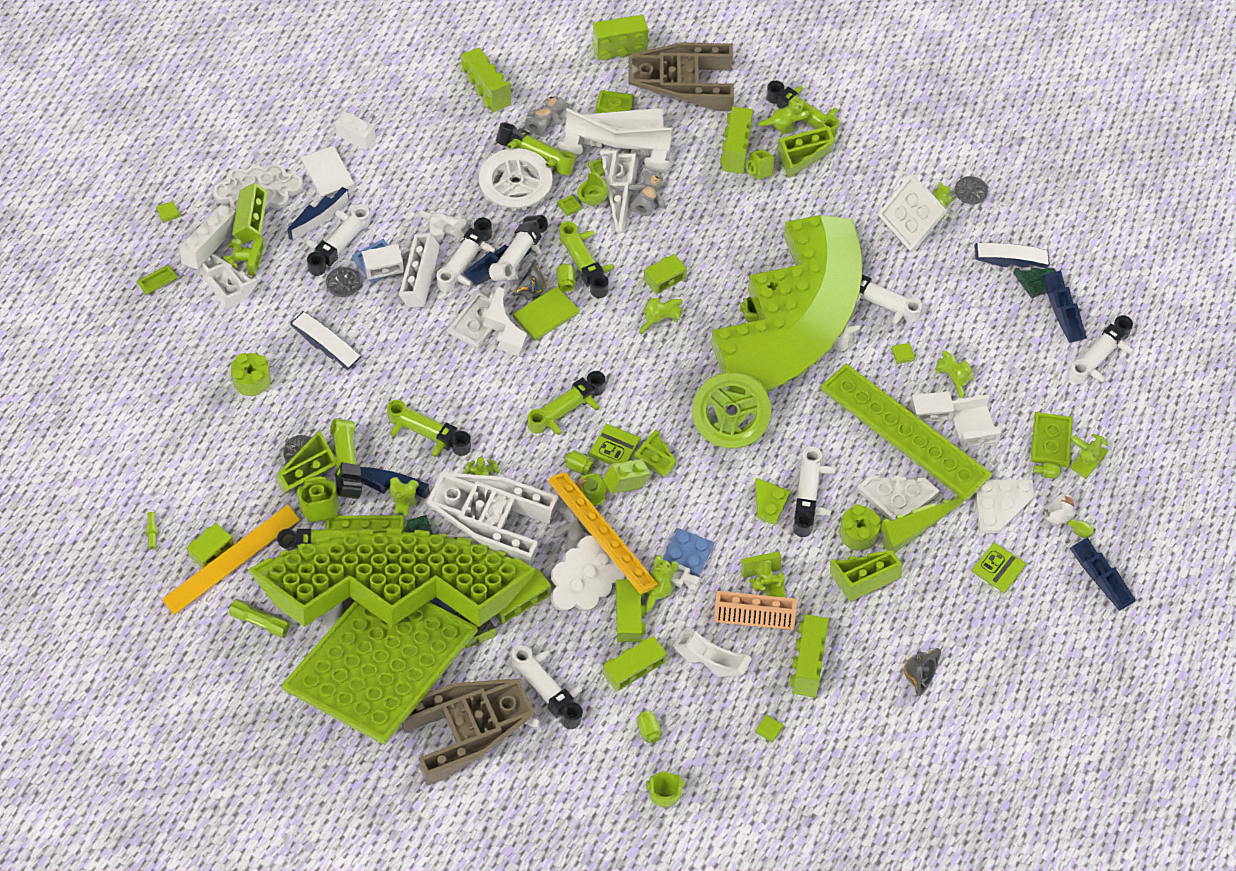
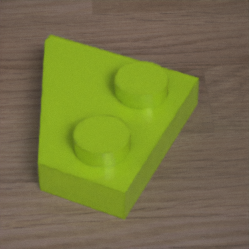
[634,429,677,478]
[755,478,791,525]

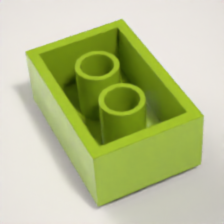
[592,14,648,60]

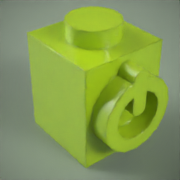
[746,149,775,180]

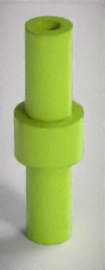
[146,512,158,550]

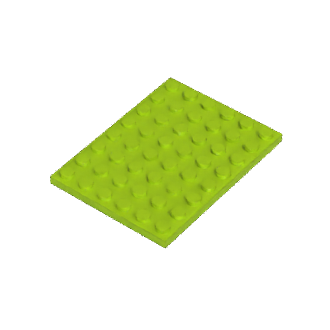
[282,601,478,745]

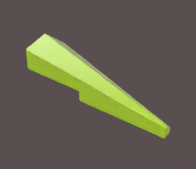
[880,495,963,553]

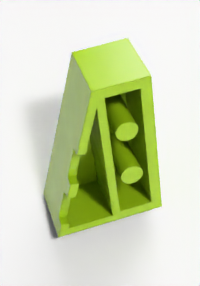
[830,550,902,602]

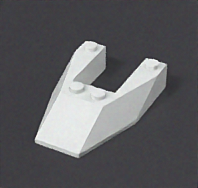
[426,472,558,566]

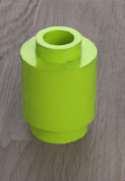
[556,264,576,292]
[564,450,594,475]
[637,711,663,743]

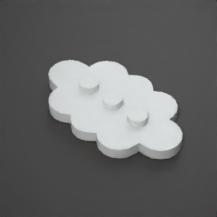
[212,164,303,211]
[550,536,623,611]

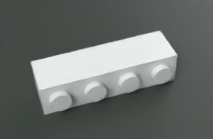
[180,205,236,269]
[399,233,440,307]

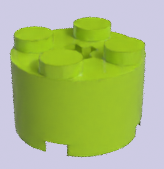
[231,353,271,396]
[297,477,340,523]
[839,504,881,550]

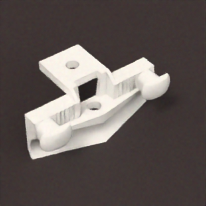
[557,108,672,172]

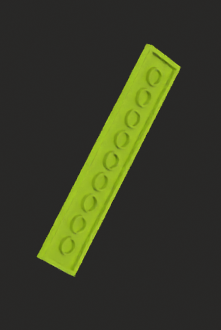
[821,363,992,501]

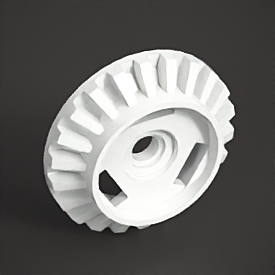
[479,148,553,211]

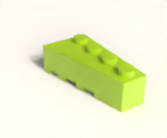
[459,47,511,113]
[720,106,753,174]
[789,614,829,698]

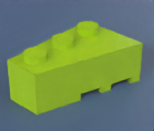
[777,126,835,178]
[275,430,337,493]

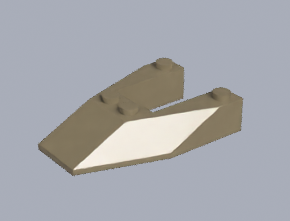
[628,42,734,111]
[402,678,535,786]

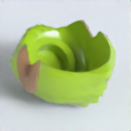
[577,473,609,507]

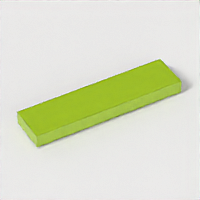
[325,515,405,533]

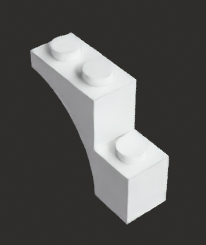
[482,287,527,356]
[674,631,752,677]

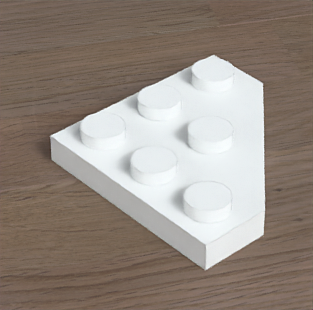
[857,475,939,521]
[975,480,1035,533]

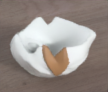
[1044,493,1075,525]

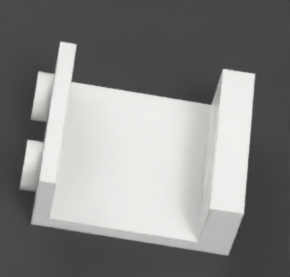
[952,395,1001,448]

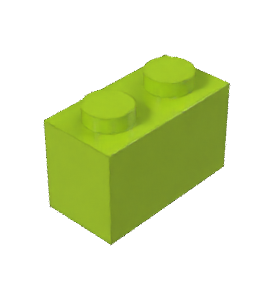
[644,254,687,294]
[603,459,651,494]
[187,523,234,569]

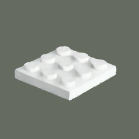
[877,174,947,251]

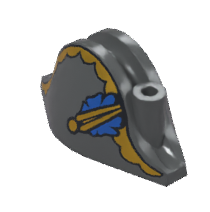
[511,260,546,301]
[904,648,941,697]

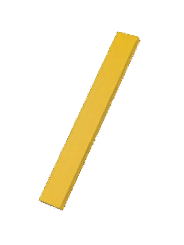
[548,472,658,594]
[162,505,300,615]

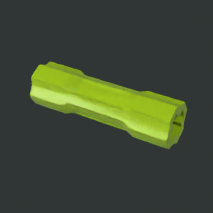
[229,599,291,638]

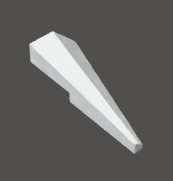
[583,108,663,130]
[600,150,640,233]
[182,239,257,310]

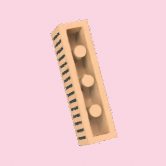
[714,591,797,630]

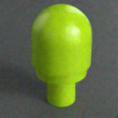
[1033,463,1061,478]
[1067,518,1093,538]

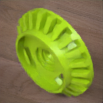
[692,371,771,449]

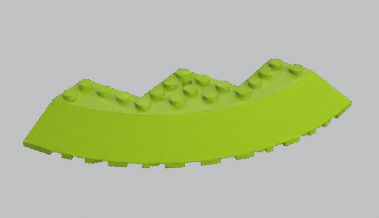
[711,215,862,394]
[249,529,536,627]

